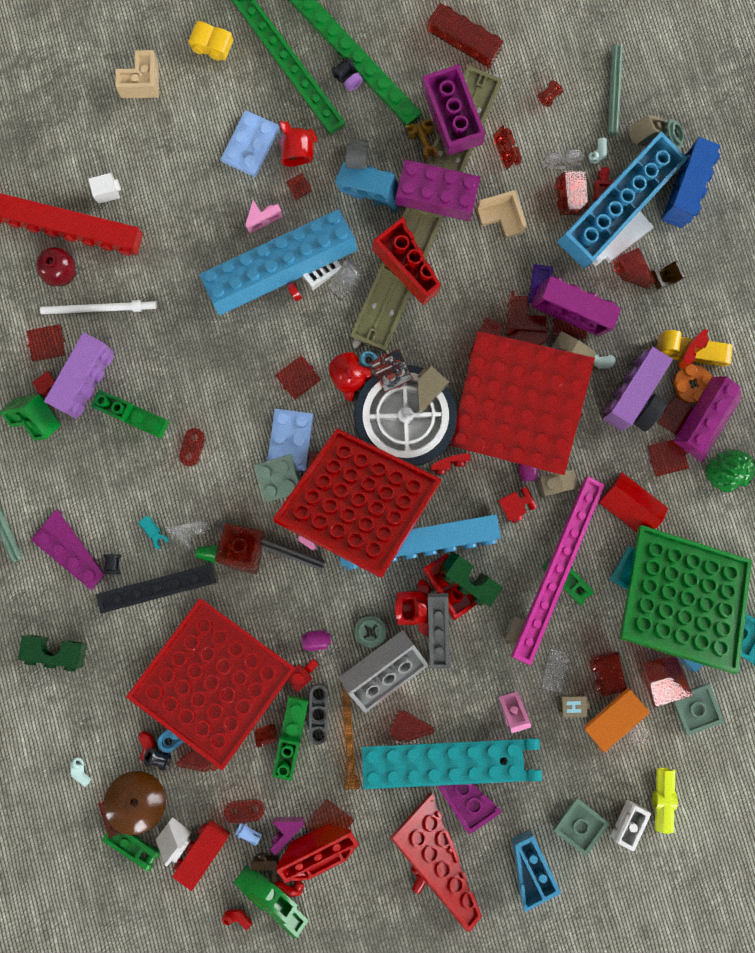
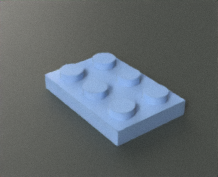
[221,110,280,177]
[267,409,314,472]

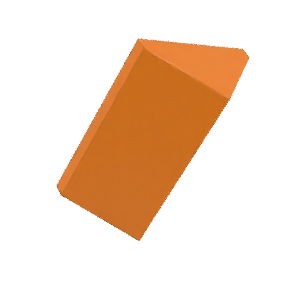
[583,688,651,753]

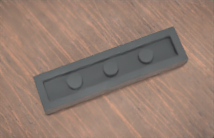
[428,593,450,668]

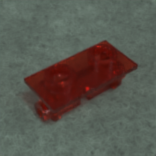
[493,125,522,170]

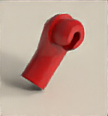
[411,866,426,894]
[274,880,305,898]
[222,909,253,931]

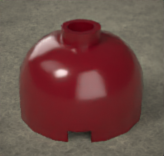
[35,247,76,287]

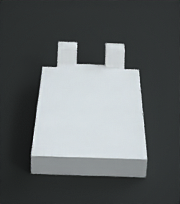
[592,211,654,267]

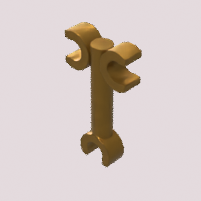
[405,119,438,161]

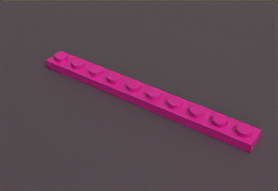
[510,476,605,665]

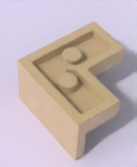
[116,50,159,98]
[476,190,526,239]

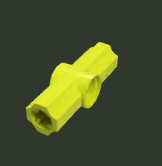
[652,767,678,834]

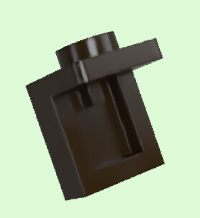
[649,261,685,290]
[252,853,279,882]

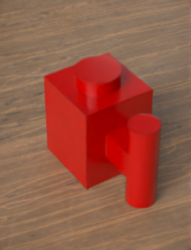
[496,487,537,524]

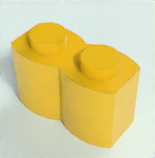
[188,21,234,61]

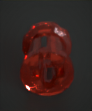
[538,80,563,107]

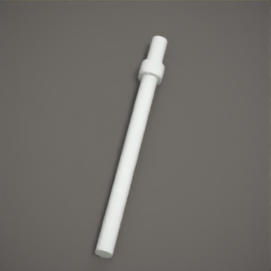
[40,300,157,314]

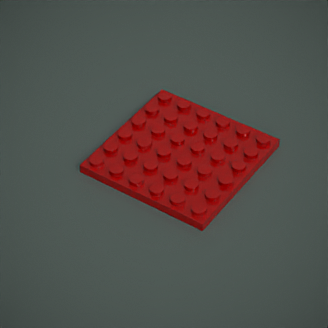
[450,331,595,475]
[273,428,441,578]
[126,598,296,771]

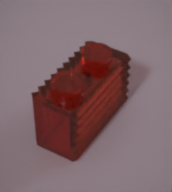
[589,651,626,696]

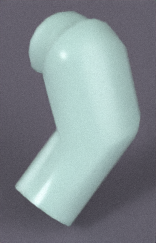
[588,138,607,164]
[594,354,616,369]
[70,757,92,787]

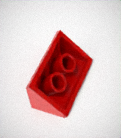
[598,472,668,533]
[422,553,477,621]

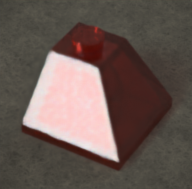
[214,523,264,575]
[639,658,693,708]

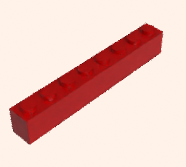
[0,193,143,256]

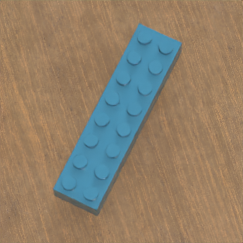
[557,131,688,269]
[199,209,358,316]
[340,514,501,570]

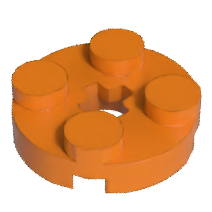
[673,364,713,404]

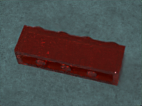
[427,3,504,69]

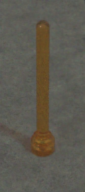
[342,690,360,790]

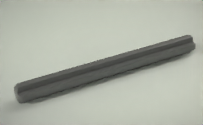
[214,520,325,570]

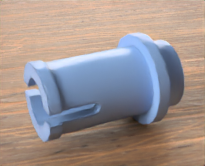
[235,823,262,846]

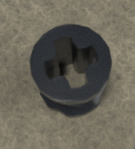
[331,57,356,83]
[103,554,122,574]
[143,747,171,771]

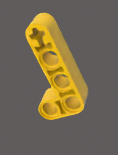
[656,330,733,366]

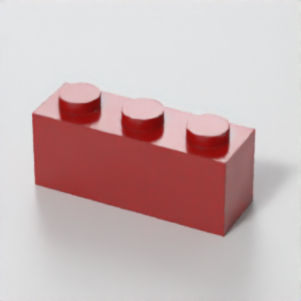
[172,820,230,891]

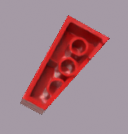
[372,217,441,306]

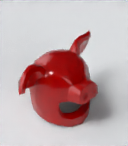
[278,121,318,167]
[328,352,371,402]
[395,579,431,636]

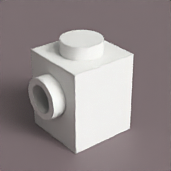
[88,173,121,204]

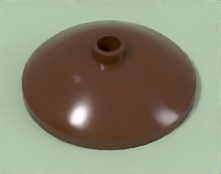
[103,771,166,835]

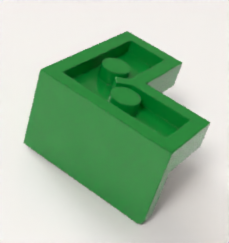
[0,394,60,441]

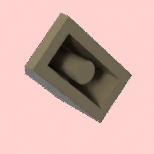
[629,115,666,146]
[552,331,597,357]
[417,366,449,414]
[537,470,579,498]

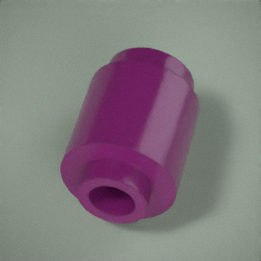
[518,464,538,481]
[302,629,331,652]

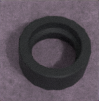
[633,394,668,432]

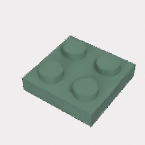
[254,454,300,502]
[671,683,724,736]
[552,797,610,856]

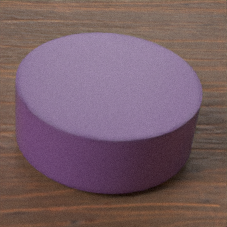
[344,73,363,91]

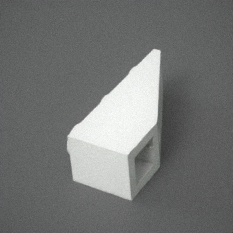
[156,817,191,867]

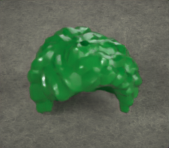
[705,449,755,492]

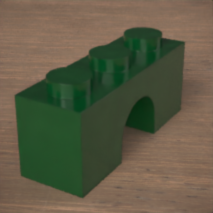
[439,552,503,607]
[18,635,87,671]

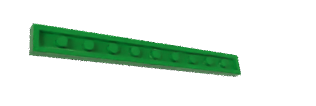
[231,0,345,136]
[288,0,421,126]

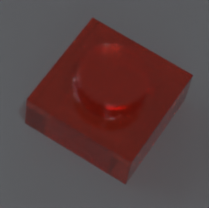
[286,173,312,200]

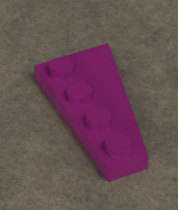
[31,509,105,590]
[437,784,502,835]

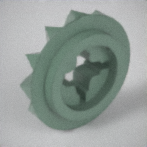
[664,119,684,149]
[355,616,386,648]

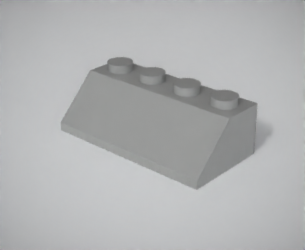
[339,630,429,713]

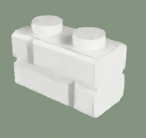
[610,799,651,851]

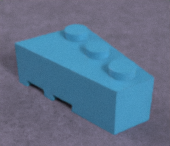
[335,162,399,213]
[511,830,561,912]

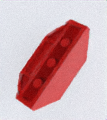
[276,824,359,883]

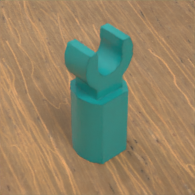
[138,515,170,549]

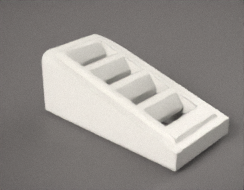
[303,261,343,291]

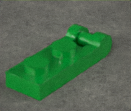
[541,558,594,606]
[101,826,161,871]

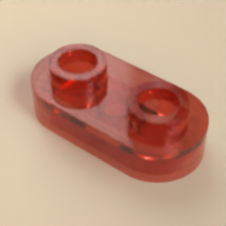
[179,428,205,467]
[224,799,265,823]

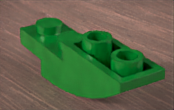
[90,389,170,439]
[272,695,309,781]
[233,866,309,939]

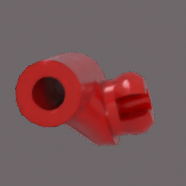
[138,731,156,761]

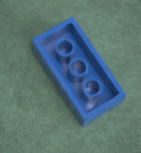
[661,137,720,228]

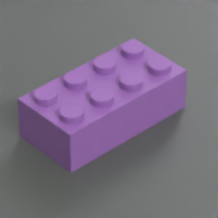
[44,332,114,419]
[602,347,673,431]

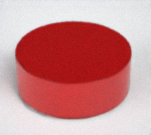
[287,281,303,301]

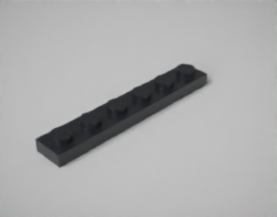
[96,564,218,614]

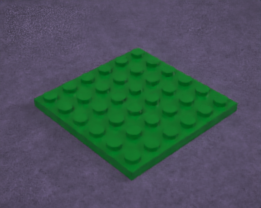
[619,525,752,675]

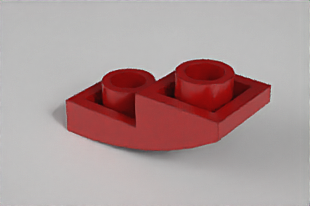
[677,329,709,368]
[430,453,470,475]

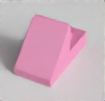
[245,200,283,235]
[499,691,531,733]

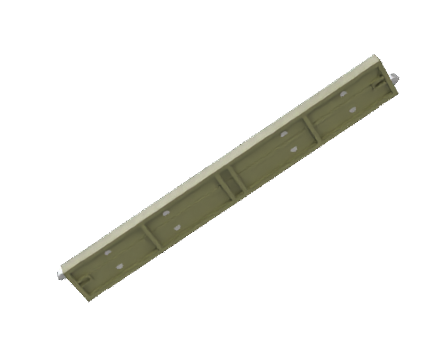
[350,65,503,353]

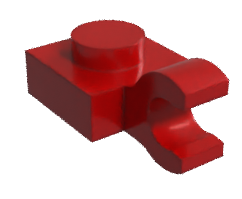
[593,167,613,201]
[287,659,319,693]

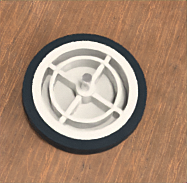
[354,365,457,467]

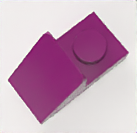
[270,817,305,855]

